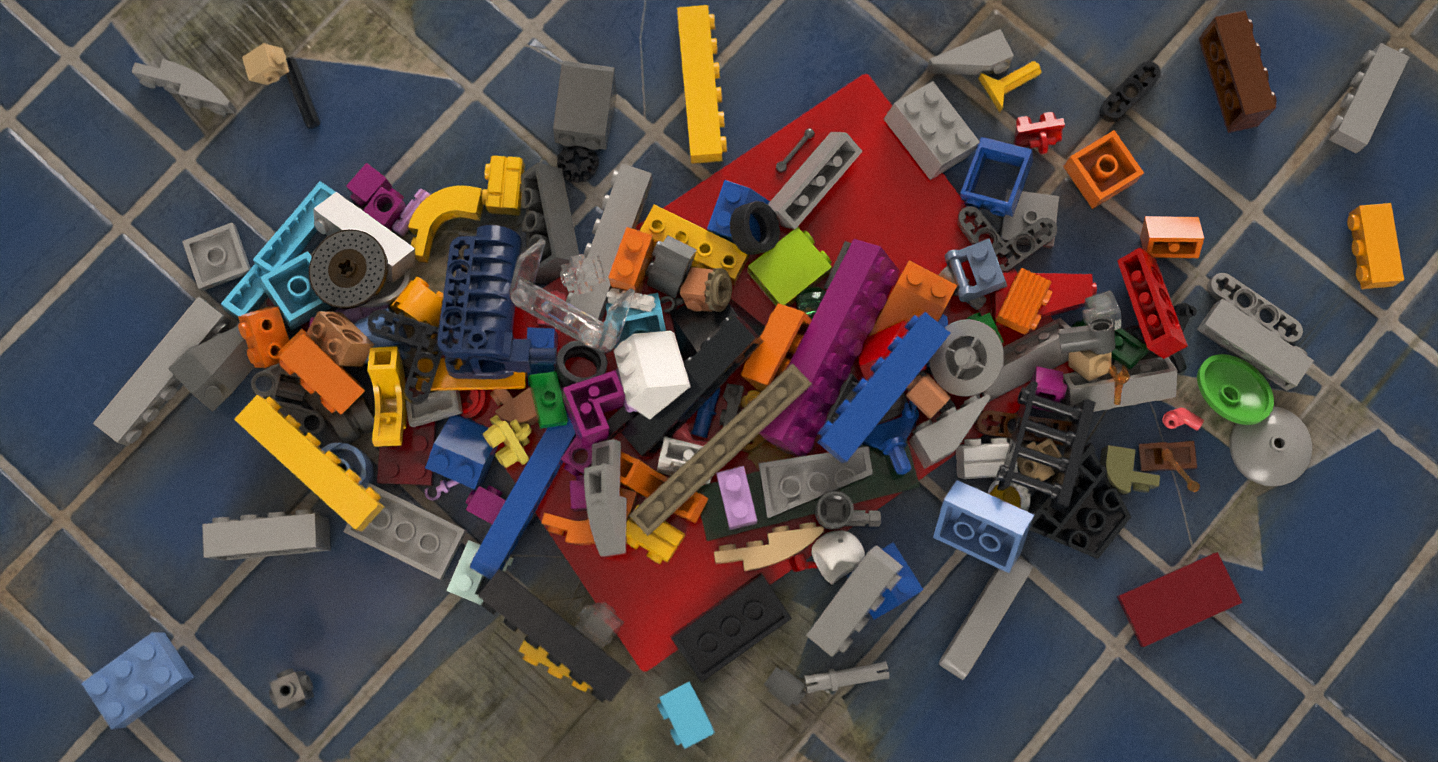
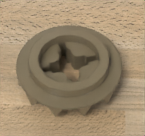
[704,268,732,312]

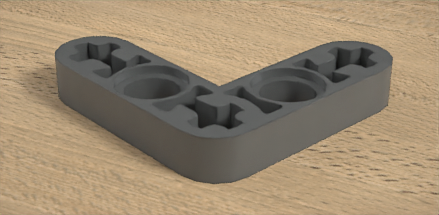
[957,206,1058,273]

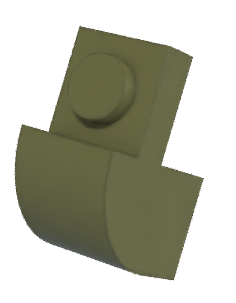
[1100,445,1160,495]

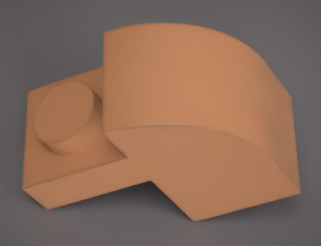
[490,387,538,426]

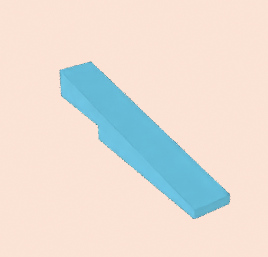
[221,181,336,320]

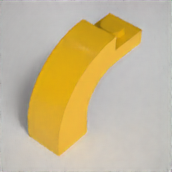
[408,186,483,263]
[367,346,407,447]

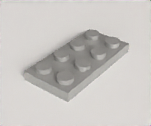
[343,483,467,580]

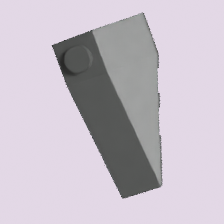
[168,324,287,412]

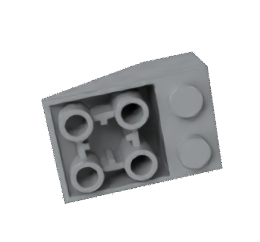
[909,394,990,469]

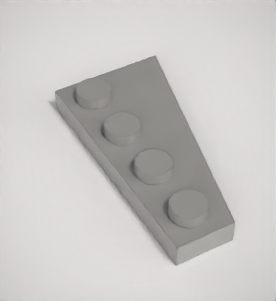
[759,447,873,519]

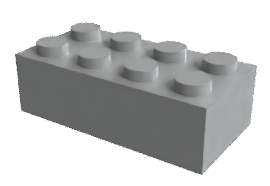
[203,509,331,561]

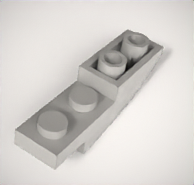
[132,59,237,115]
[584,439,627,557]

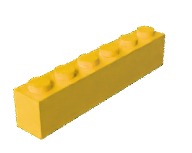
[677,5,727,164]
[234,395,385,532]

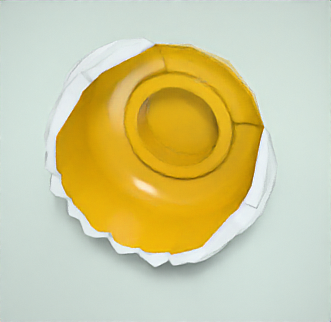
[988,480,1031,512]

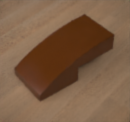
[1139,441,1197,472]

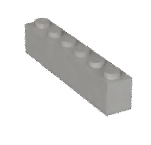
[565,164,653,326]
[93,296,231,446]

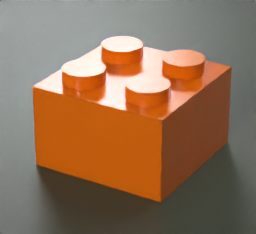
[1063,130,1144,209]

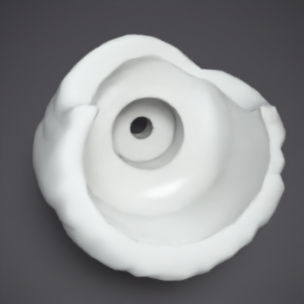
[811,530,865,585]

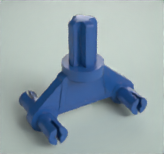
[859,401,919,475]

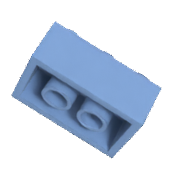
[933,480,1034,573]
[81,632,194,730]

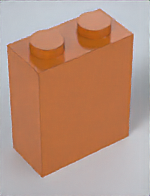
[608,227,655,294]

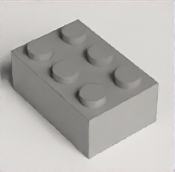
[884,81,980,180]

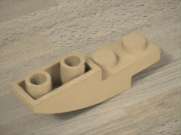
[714,522,823,572]

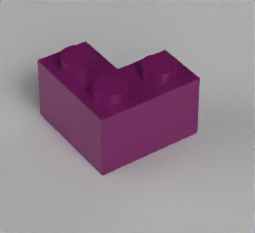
[563,370,625,448]

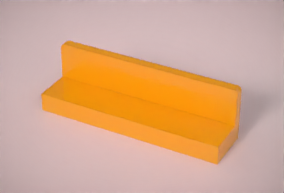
[416,358,527,391]

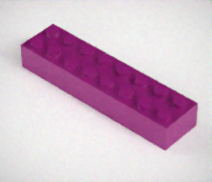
[759,239,900,457]

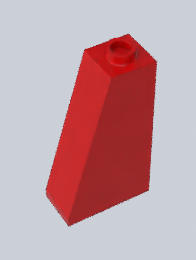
[991,273,1097,330]

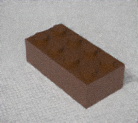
[1199,10,1277,133]

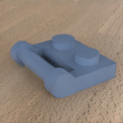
[944,239,1007,302]

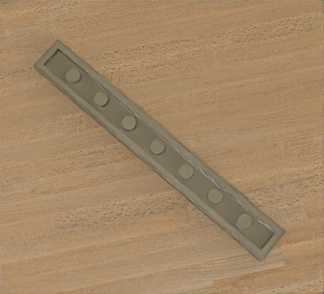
[629,363,812,536]

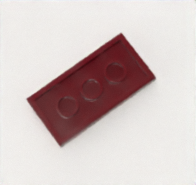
[1117,552,1243,647]

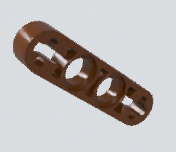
[974,411,1072,445]

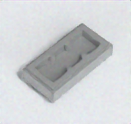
[405,390,463,427]

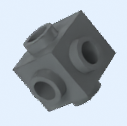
[269,668,314,712]

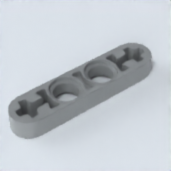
[1207,273,1303,344]

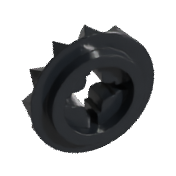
[557,145,599,183]

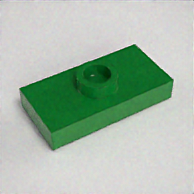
[528,372,568,429]

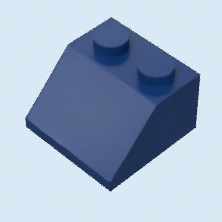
[707,180,770,244]
[425,414,498,489]
[846,542,924,620]

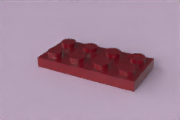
[377,377,437,486]

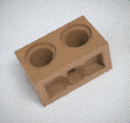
[306,311,374,366]

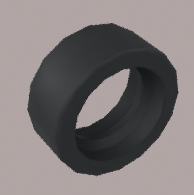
[730,201,780,255]
[554,340,608,388]

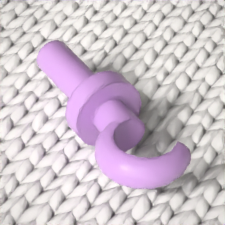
[424,480,459,501]

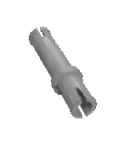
[804,661,889,694]

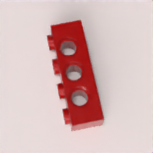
[1117,248,1188,359]

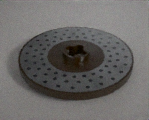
[309,229,388,309]

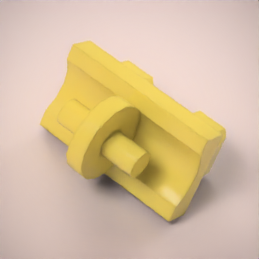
[482,415,532,468]

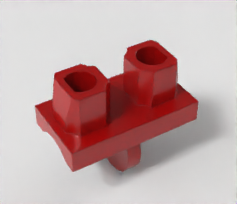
[1014,112,1065,154]

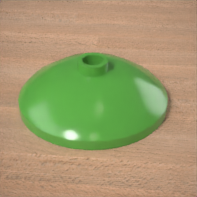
[1197,354,1274,425]

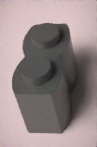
[645,236,697,299]

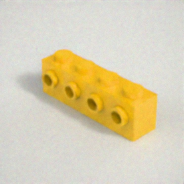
[640,204,749,286]

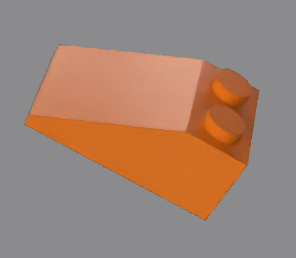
[869,260,957,337]

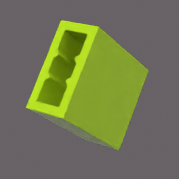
[748,227,832,307]

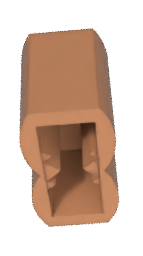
[906,374,951,419]

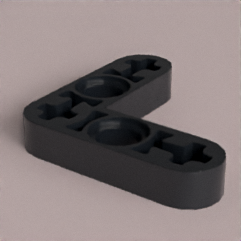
[367,310,442,405]

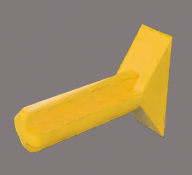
[978,61,1042,113]

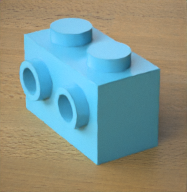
[657,681,715,749]

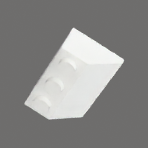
[614,331,691,419]

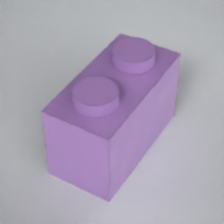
[717,466,757,530]

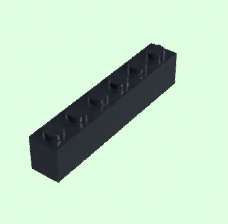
[621,315,764,457]
[478,569,633,703]

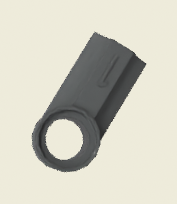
[1058,318,1115,354]

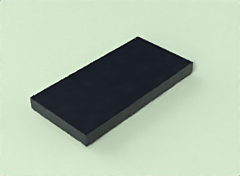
[670,572,792,682]

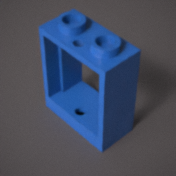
[960,137,1033,217]

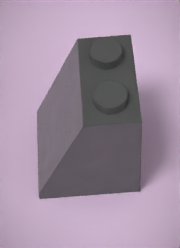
[553,61,617,150]

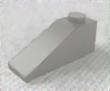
[927,29,1014,75]

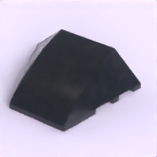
[670,299,766,362]
[1028,443,1131,559]

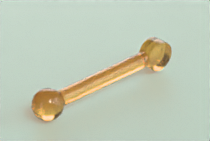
[1161,449,1200,492]

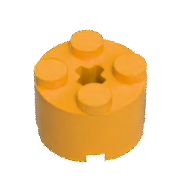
[391,277,450,339]

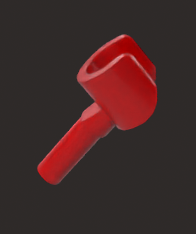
[789,554,818,572]

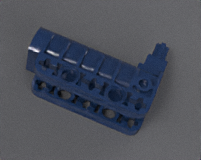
[437,225,557,379]

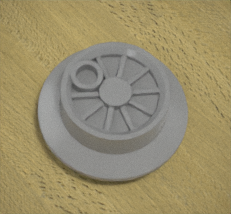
[929,319,1004,397]

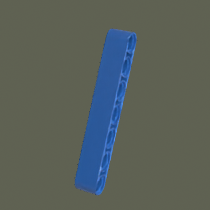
[470,405,577,580]

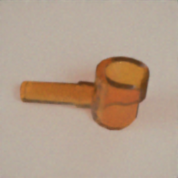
[1109,365,1130,405]

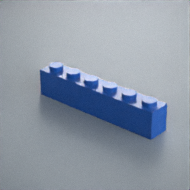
[817,312,951,464]

